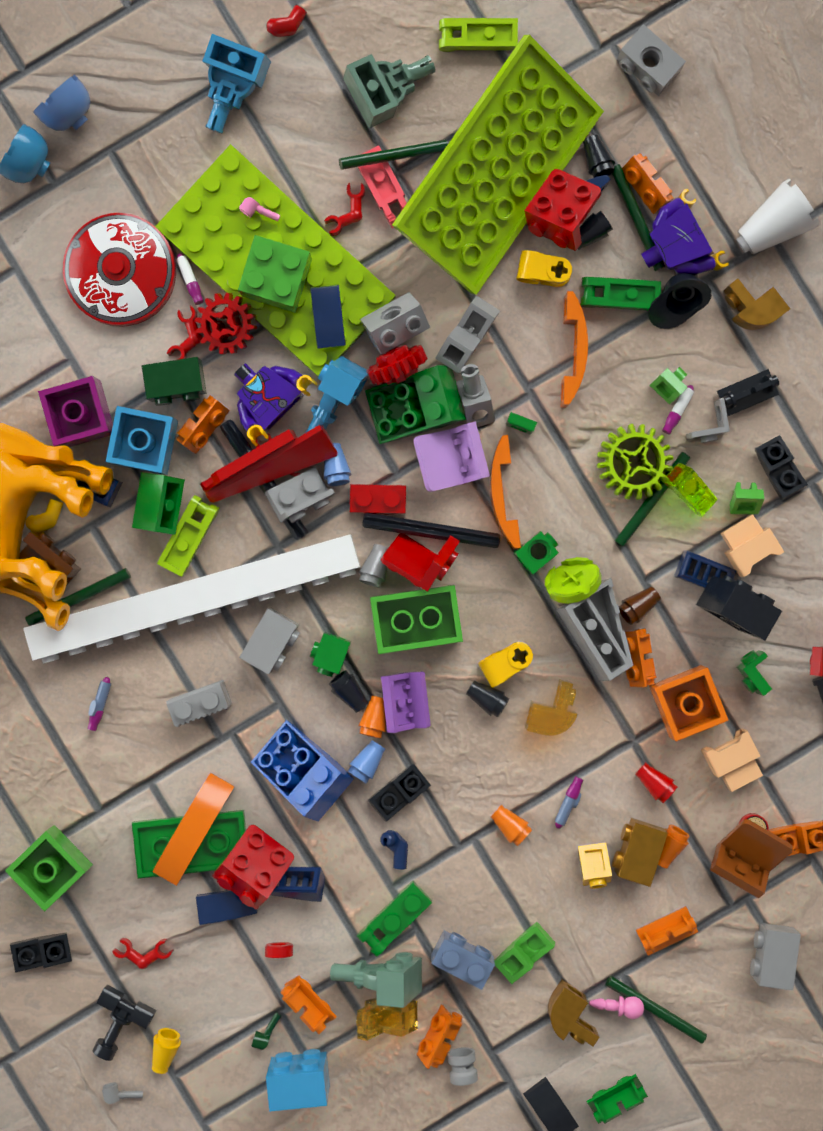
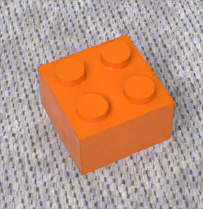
[649,665,729,741]

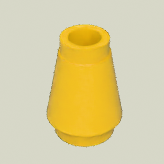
[151,1028,181,1074]

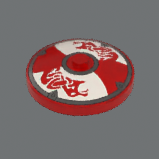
[63,213,176,327]

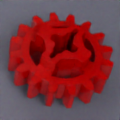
[195,293,257,354]
[366,345,428,385]

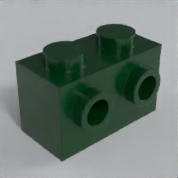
[141,357,207,406]

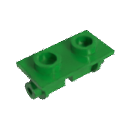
[586,1074,648,1124]

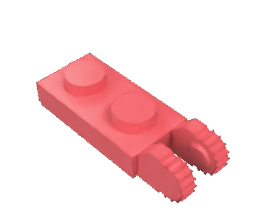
[358,145,407,229]

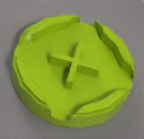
[545,557,602,604]

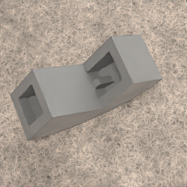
[435,296,500,374]

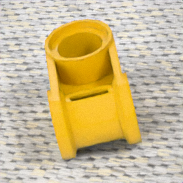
[516,250,572,287]
[478,642,533,688]

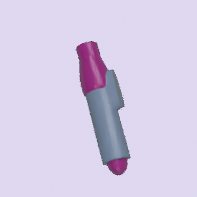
[87,677,112,731]
[555,776,584,829]

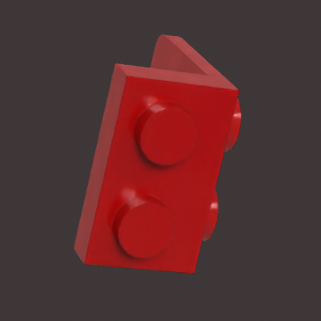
[524,169,601,251]
[381,533,460,592]
[212,825,294,910]

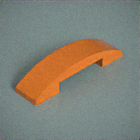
[560,291,588,408]
[490,435,521,549]
[152,773,235,886]

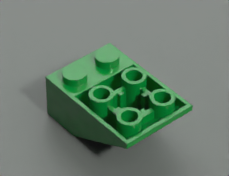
[365,365,466,444]

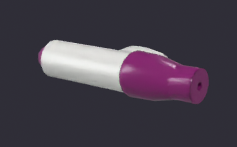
[176,253,204,305]
[662,385,694,435]

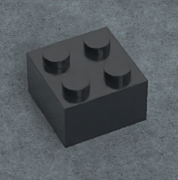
[696,575,782,641]

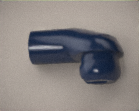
[380,830,408,870]

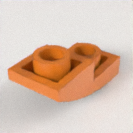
[769,820,823,856]

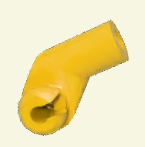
[25,498,63,533]

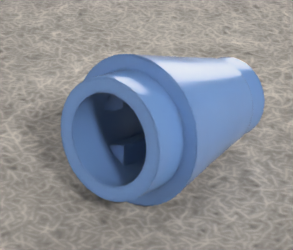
[324,443,352,486]
[348,740,386,784]

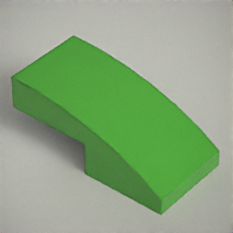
[494,922,555,984]

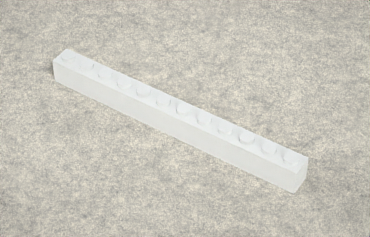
[23,534,361,664]

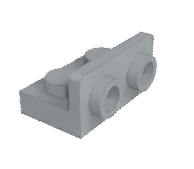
[265,467,335,523]

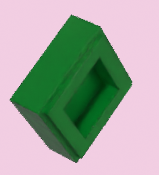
[506,412,537,435]

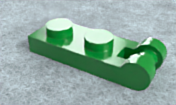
[580,277,661,311]
[357,881,432,957]

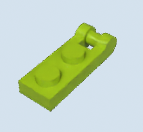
[439,18,518,52]
[157,495,220,577]

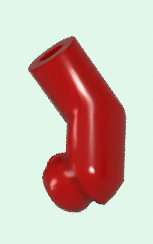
[266,5,307,37]

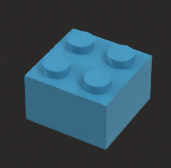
[106,406,178,475]
[266,1049,330,1112]

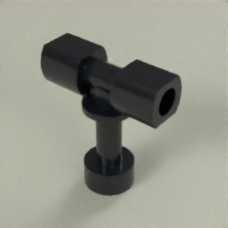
[92,984,157,1061]

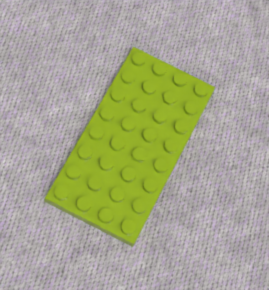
[392,34,604,295]
[155,144,396,376]

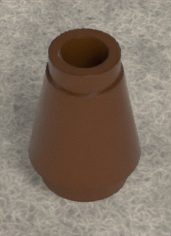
[618,586,661,625]

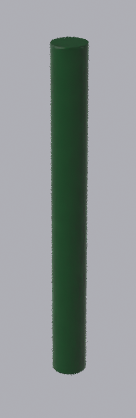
[339,139,448,170]
[612,164,665,271]
[614,452,691,547]
[25,568,131,626]
[606,976,707,1044]

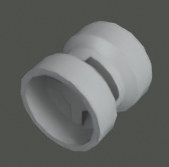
[447,1047,478,1086]

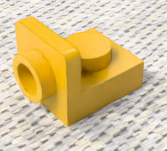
[578,843,612,889]

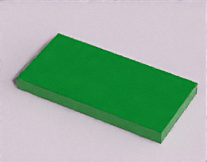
[132,810,246,879]

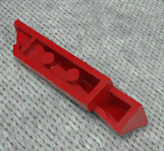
[200,425,338,503]

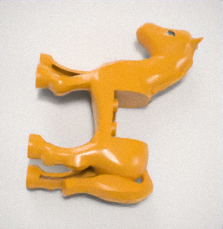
[0,423,113,631]

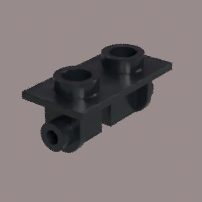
[717,369,779,417]

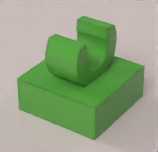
[649,367,688,405]
[729,482,765,514]

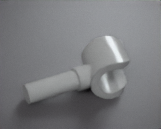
[102,1082,143,1104]

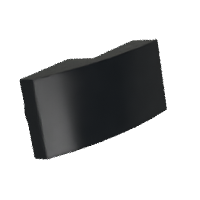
[755,435,808,501]
[368,764,431,822]
[10,933,72,973]
[523,1077,579,1131]

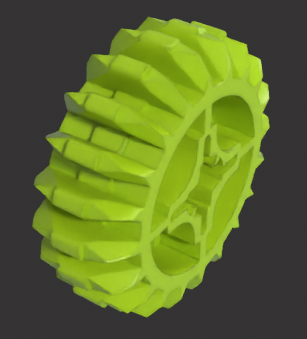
[596,424,673,500]

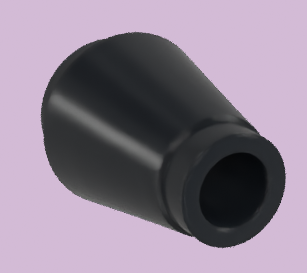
[583,135,615,178]
[578,211,613,250]
[329,670,368,713]
[466,680,510,717]

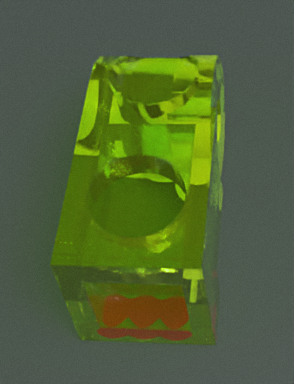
[662,463,718,517]

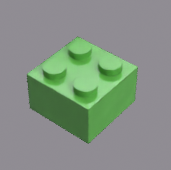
[238,235,312,313]
[5,825,93,912]

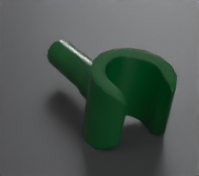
[251,1012,282,1050]

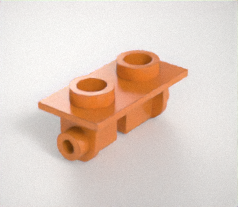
[622,153,674,214]
[176,395,230,454]
[625,628,657,687]
[636,906,698,956]
[280,975,337,1034]
[417,1004,463,1069]

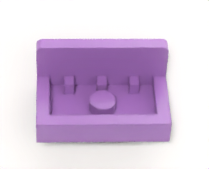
[381,671,431,733]

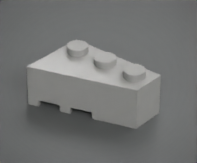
[557,578,633,681]

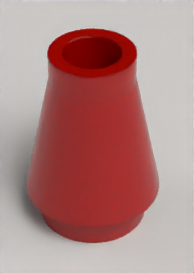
[635,762,678,803]

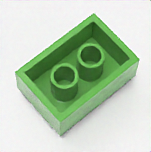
[370,585,463,654]

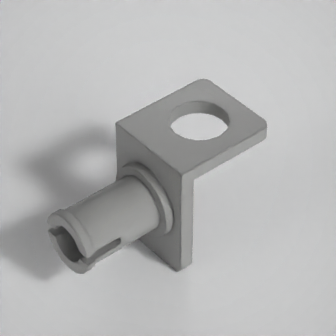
[456,364,495,427]

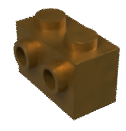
[612,818,668,887]

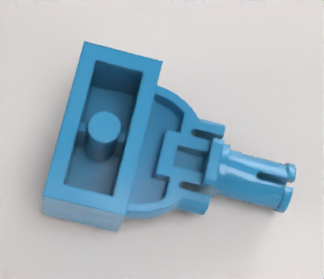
[202,34,271,134]
[306,356,369,432]

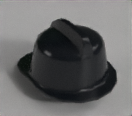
[648,273,712,329]

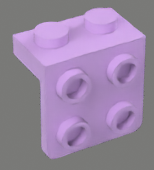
[414,422,490,492]

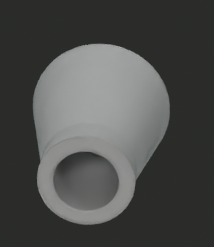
[359,544,388,587]

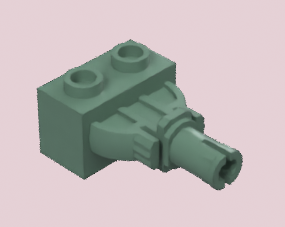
[343,54,436,129]
[330,952,422,1008]

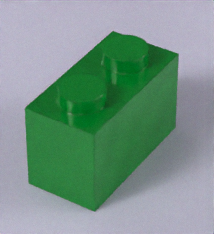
[132,472,185,535]

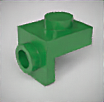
[736,650,772,696]

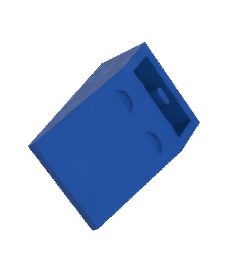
[251,720,354,821]

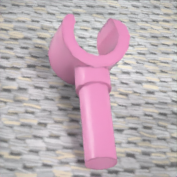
[239,197,280,222]

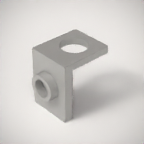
[686,398,730,443]

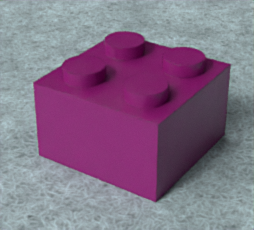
[38,376,113,447]

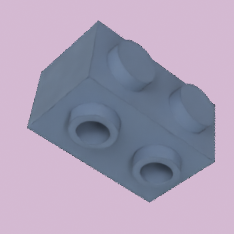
[431,930,495,990]

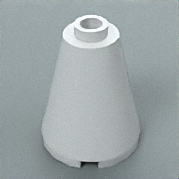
[736,179,820,254]

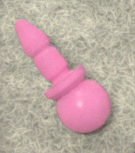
[589,996,644,1019]

